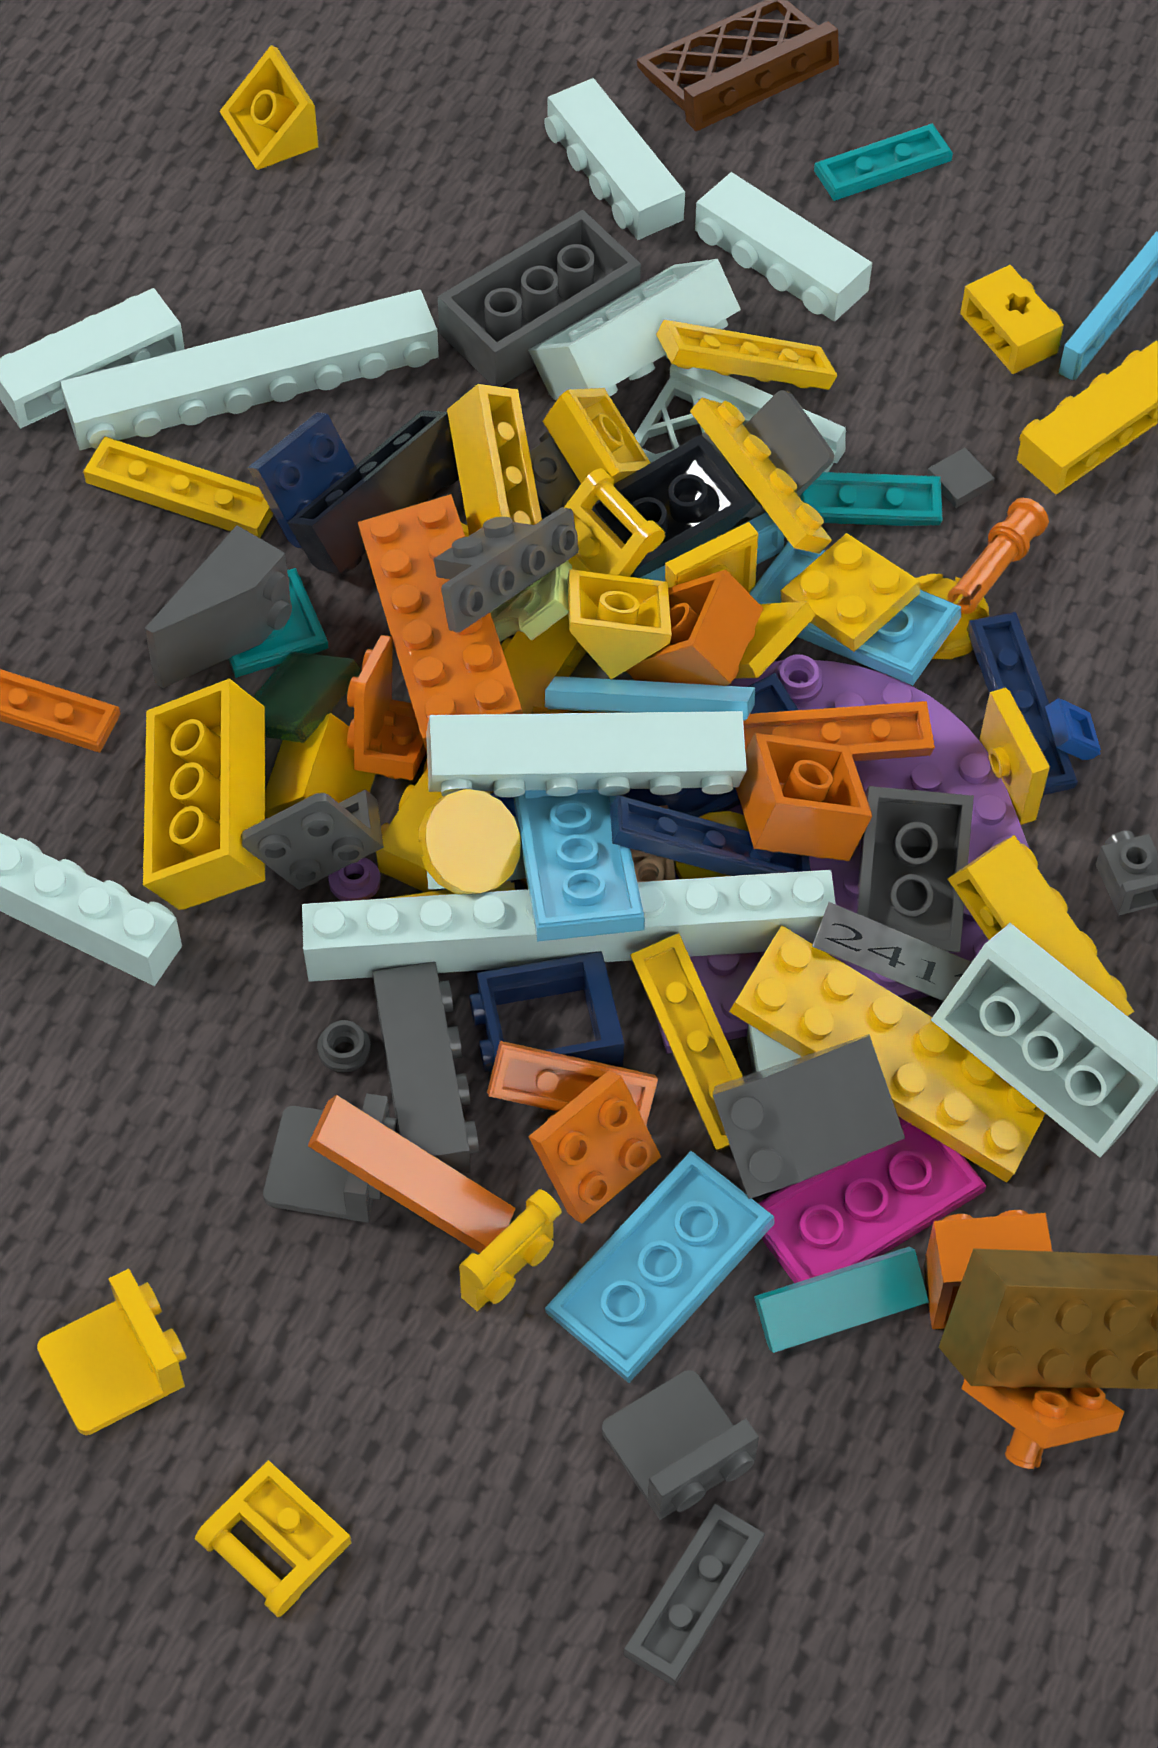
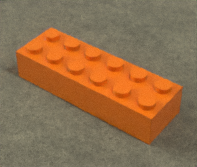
[358,494,523,752]

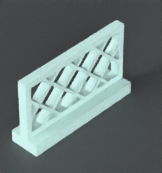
[634,364,846,472]

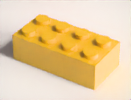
[143,678,265,910]

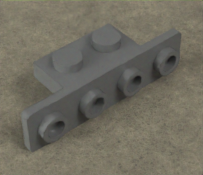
[433,507,579,632]

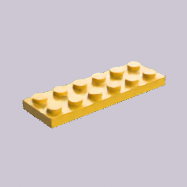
[729,925,1046,1183]

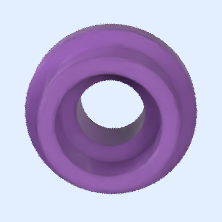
[774,655,823,703]
[329,858,381,901]

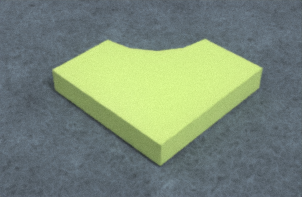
[490,560,572,642]

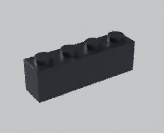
[287,410,459,573]

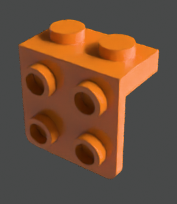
[347,635,426,780]

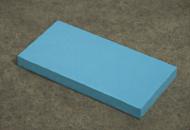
[749,541,961,686]
[514,789,645,942]
[545,1151,775,1383]

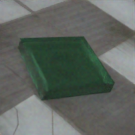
[253,652,362,743]

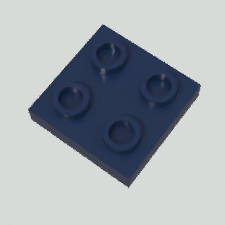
[248,412,355,548]

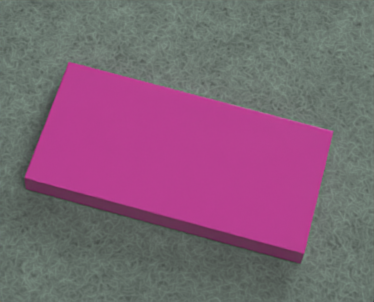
[758,1117,986,1283]

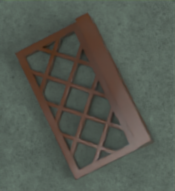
[637,0,839,132]

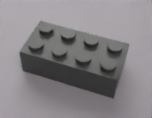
[438,210,641,387]

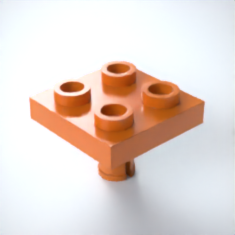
[528,1070,661,1224]
[961,1379,1125,1469]

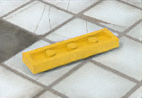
[656,320,837,390]
[690,398,832,554]
[83,436,273,538]
[630,933,743,1152]

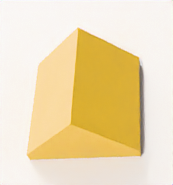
[219,45,318,170]
[542,388,651,484]
[568,569,672,680]
[265,713,376,818]

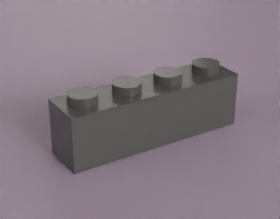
[373,962,479,1173]

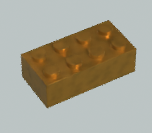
[938,1248,1158,1389]

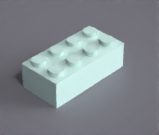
[528,259,741,400]
[931,923,1158,1157]

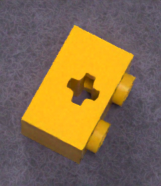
[960,265,1064,374]

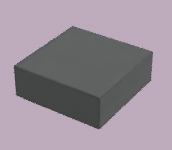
[927,448,995,508]

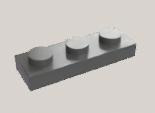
[624,1504,765,1687]

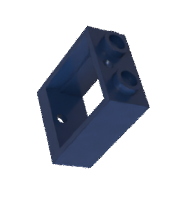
[469,951,624,1072]

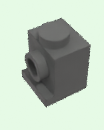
[1096,831,1158,916]

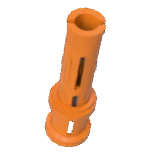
[947,498,1049,614]

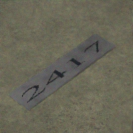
[812,902,972,1001]

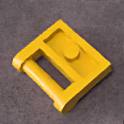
[564,468,665,577]
[459,1189,562,1311]
[195,1460,351,1618]

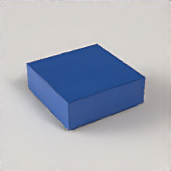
[1045,698,1101,760]

